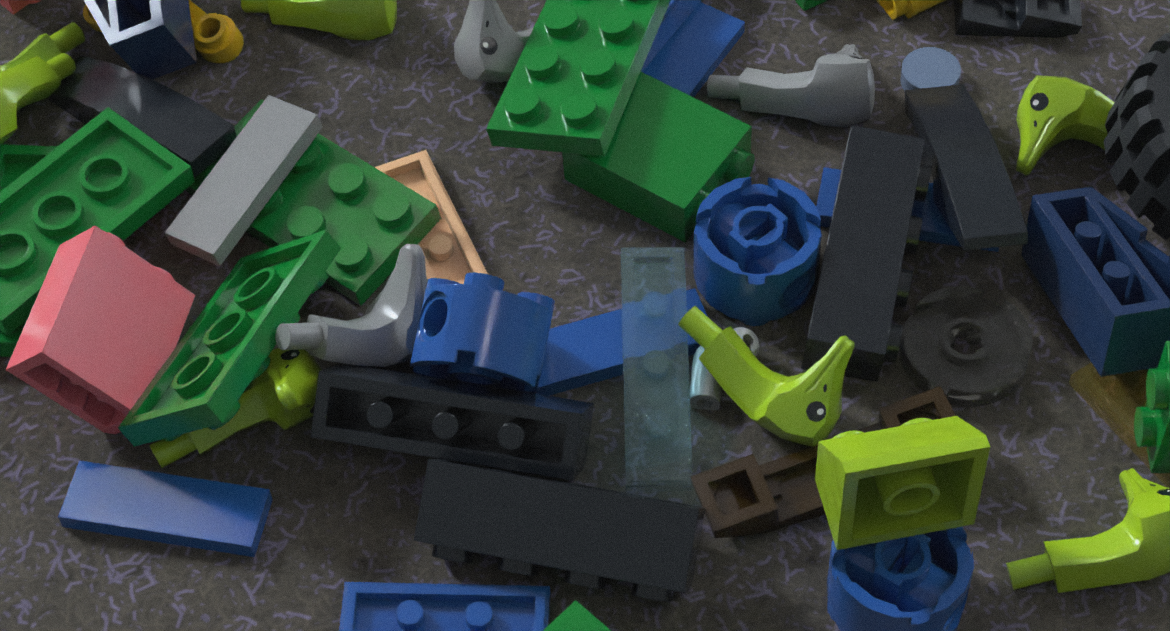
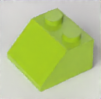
[815,416,990,550]

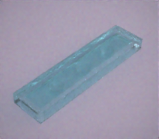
[620,247,693,492]

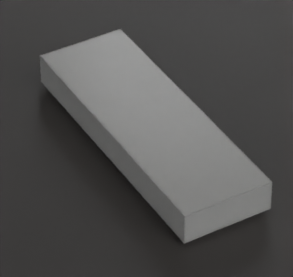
[165,95,323,266]

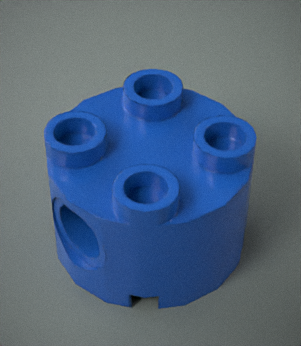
[693,177,822,326]
[410,272,555,394]
[827,526,974,631]

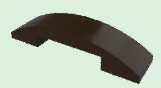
[690,386,956,538]

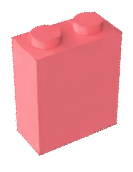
[6,226,195,435]

